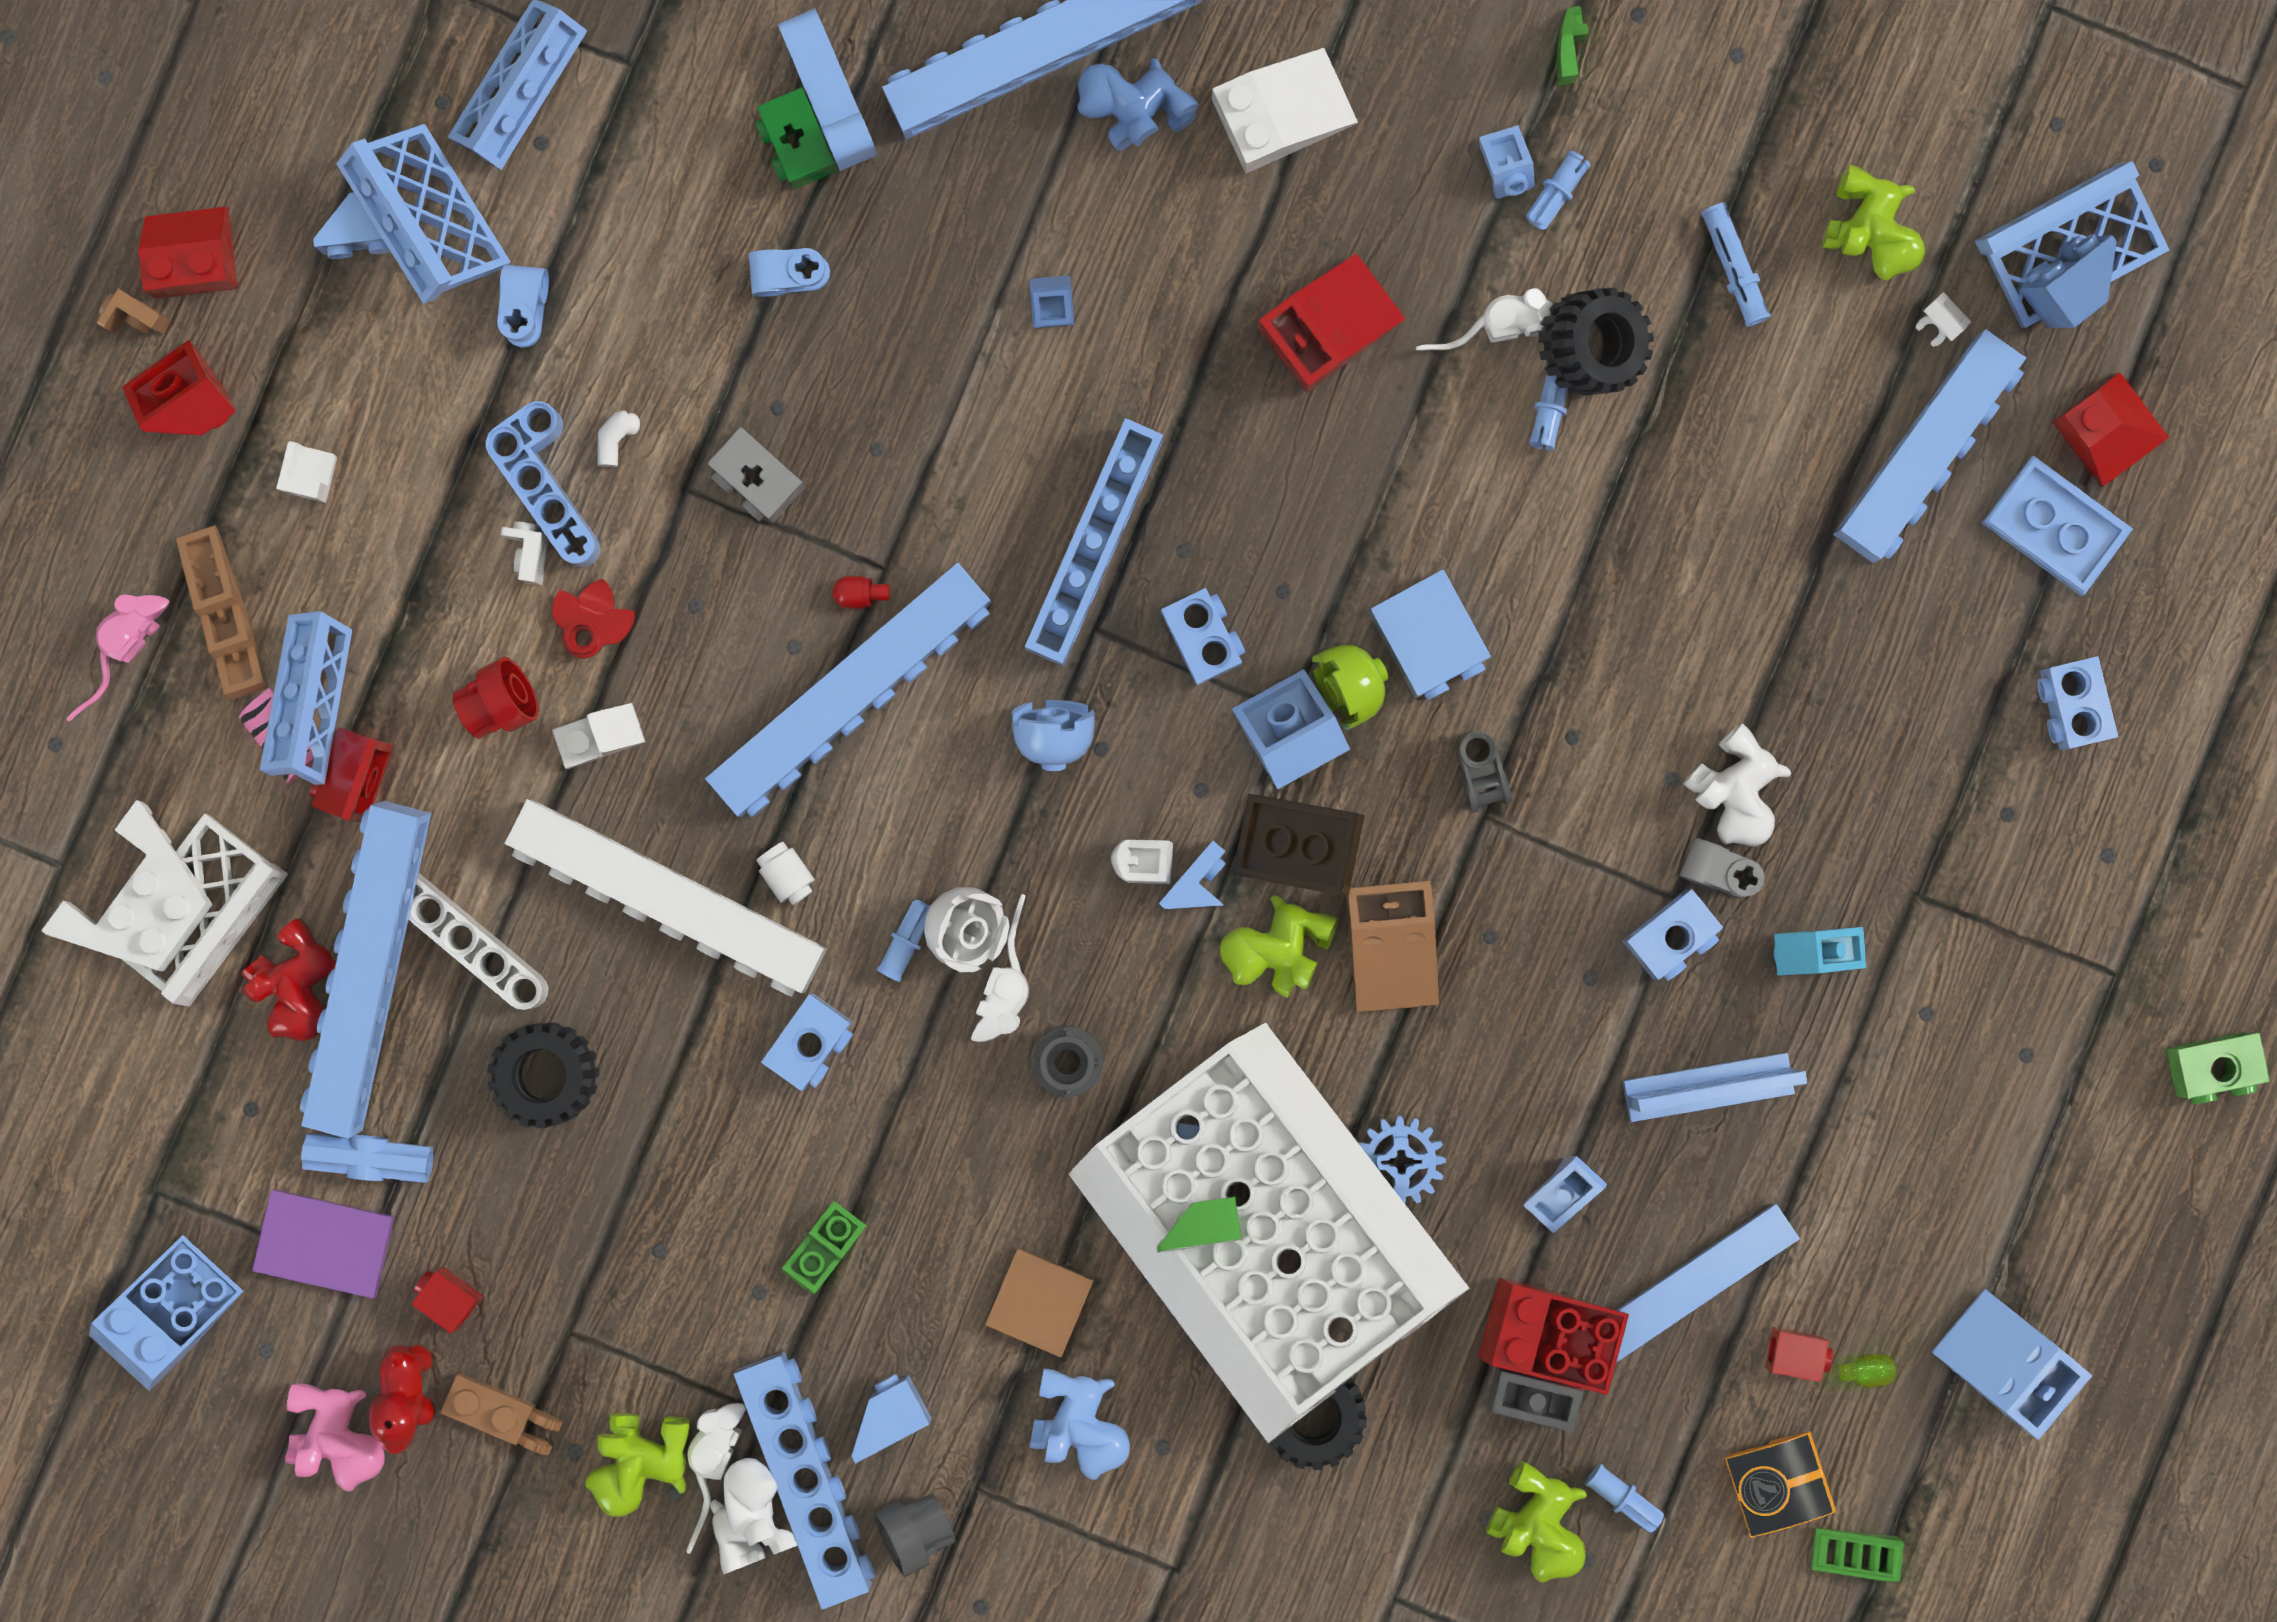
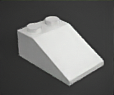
[1212,48,1358,174]

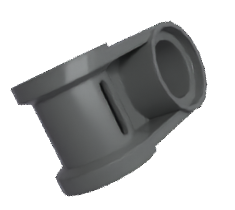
[1456,731,1512,813]

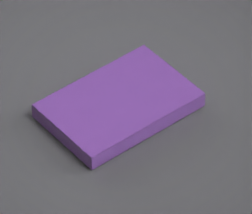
[252,1189,395,1298]

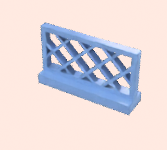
[336,124,511,304]
[1974,161,2169,328]
[1622,1052,1808,1122]

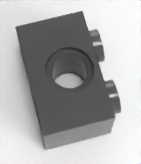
[1487,1367,1583,1432]

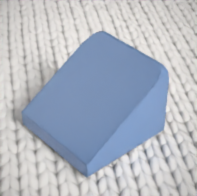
[1030,276,1074,328]

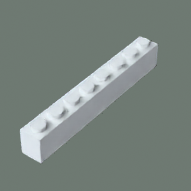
[504,799,828,997]

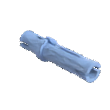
[1700,202,1771,327]

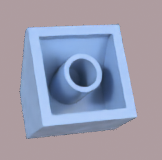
[1232,669,1350,789]

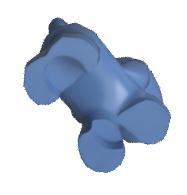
[1077,58,1199,151]

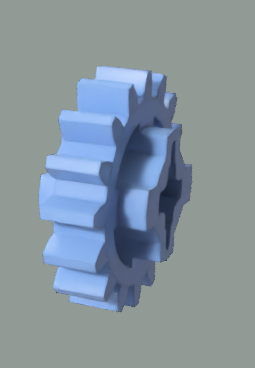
[1358,1115,1446,1204]

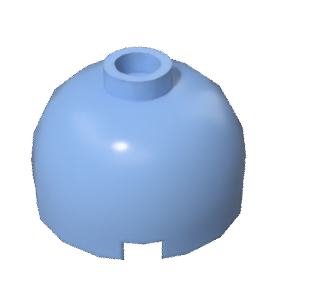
[1012,700,1095,771]

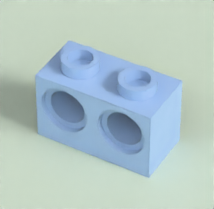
[1161,588,1245,686]
[2037,656,2118,751]

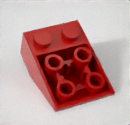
[1258,253,1406,393]
[1477,1277,1629,1395]

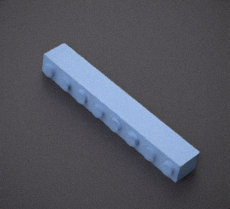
[882,0,1202,140]
[705,563,992,818]
[300,801,432,1139]

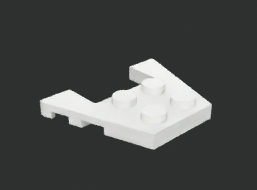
[41,800,213,972]

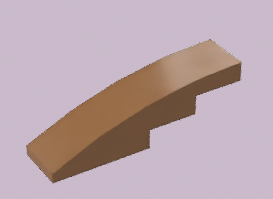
[176,525,269,701]

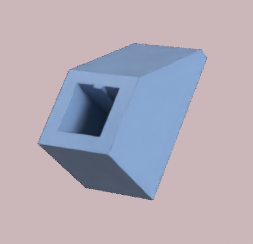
[313,192,391,259]

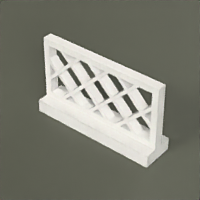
[122,813,288,1007]

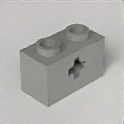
[707,427,806,523]

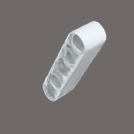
[409,873,549,1010]

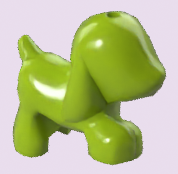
[1822,165,1925,281]
[1220,895,1338,998]
[585,1413,690,1517]
[1486,1460,1587,1583]

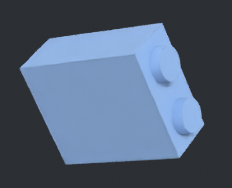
[1368,569,1491,701]

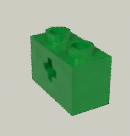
[755,87,838,191]

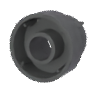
[1032,1026,1103,1098]
[873,1493,956,1578]

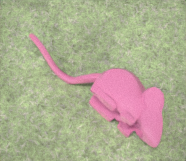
[66,594,170,722]

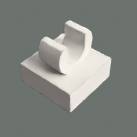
[1916,292,1971,347]

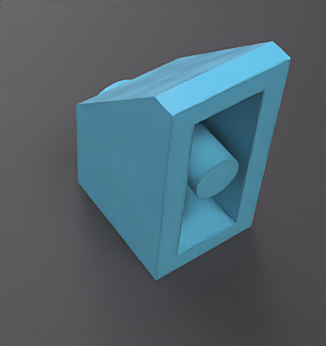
[1774,927,1866,975]

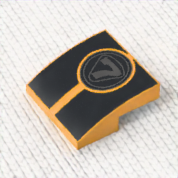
[1725,1431,1836,1538]

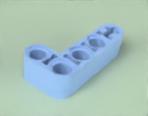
[777,8,878,171]
[486,401,600,567]

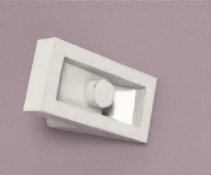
[552,703,646,769]

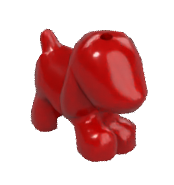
[241,918,337,1042]
[368,1345,436,1454]

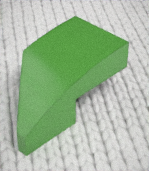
[1556,6,1588,86]
[1157,1197,1241,1252]

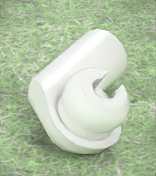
[597,410,640,467]

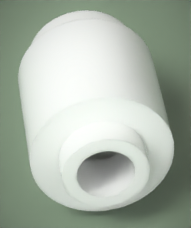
[756,842,815,906]

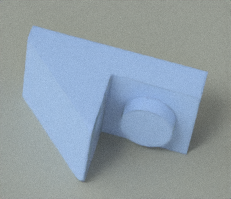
[1159,841,1226,909]
[1523,1156,1607,1233]

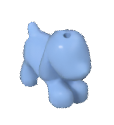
[1029,1368,1130,1480]

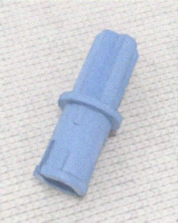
[1526,151,1591,230]
[1529,374,1568,450]
[876,899,930,982]
[1585,1464,1664,1533]

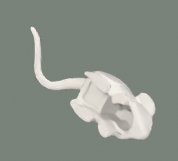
[1416,288,1553,351]
[971,894,1029,1042]
[686,1403,746,1554]

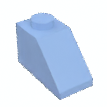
[852,1374,932,1464]

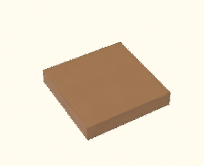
[985,1248,1094,1357]

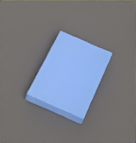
[1982,455,2133,596]

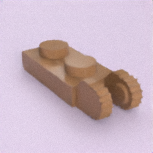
[440,1373,563,1455]

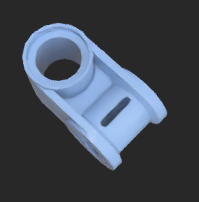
[748,248,830,297]
[497,265,549,348]

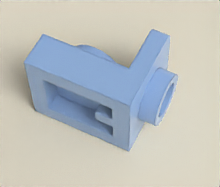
[1479,126,1535,199]

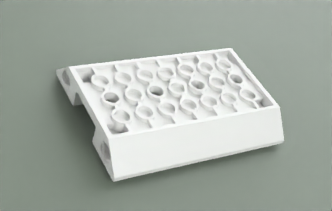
[1069,1023,1470,1443]

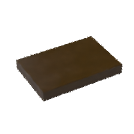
[1232,793,1365,897]

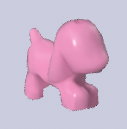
[285,1383,385,1492]

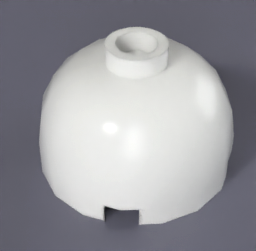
[924,887,1009,972]

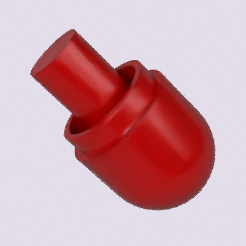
[832,576,891,609]

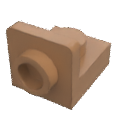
[97,288,172,334]

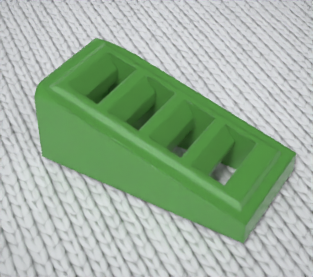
[1811,1527,1904,1583]

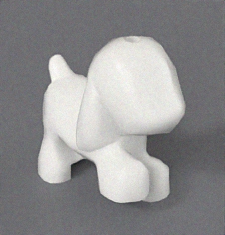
[1683,724,1791,847]
[710,1458,797,1574]

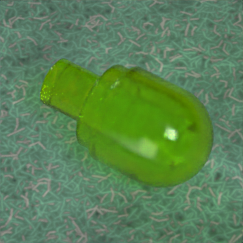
[1838,1354,1898,1388]

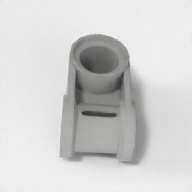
[1680,838,1765,898]

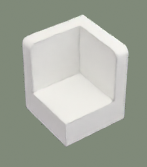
[276,441,337,503]

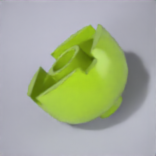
[1312,645,1388,730]

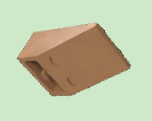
[1346,881,1439,1012]

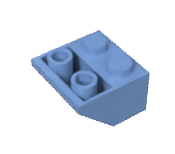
[2019,234,2117,328]

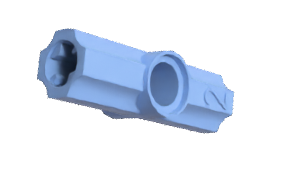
[301,1133,434,1183]

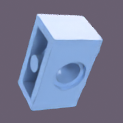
[1622,889,1723,981]
[761,993,854,1091]

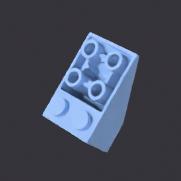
[89,1235,243,1391]
[1931,1289,2092,1440]

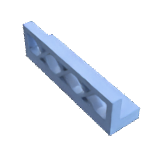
[448,0,587,170]
[260,611,352,785]

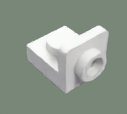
[500,521,549,586]

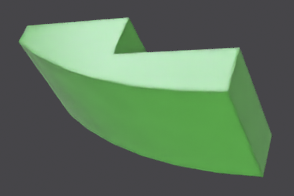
[781,1201,867,1296]

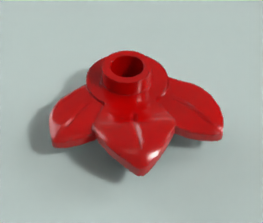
[552,579,635,659]

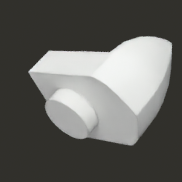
[1111,840,1173,884]

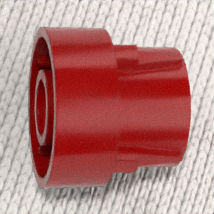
[452,657,539,739]

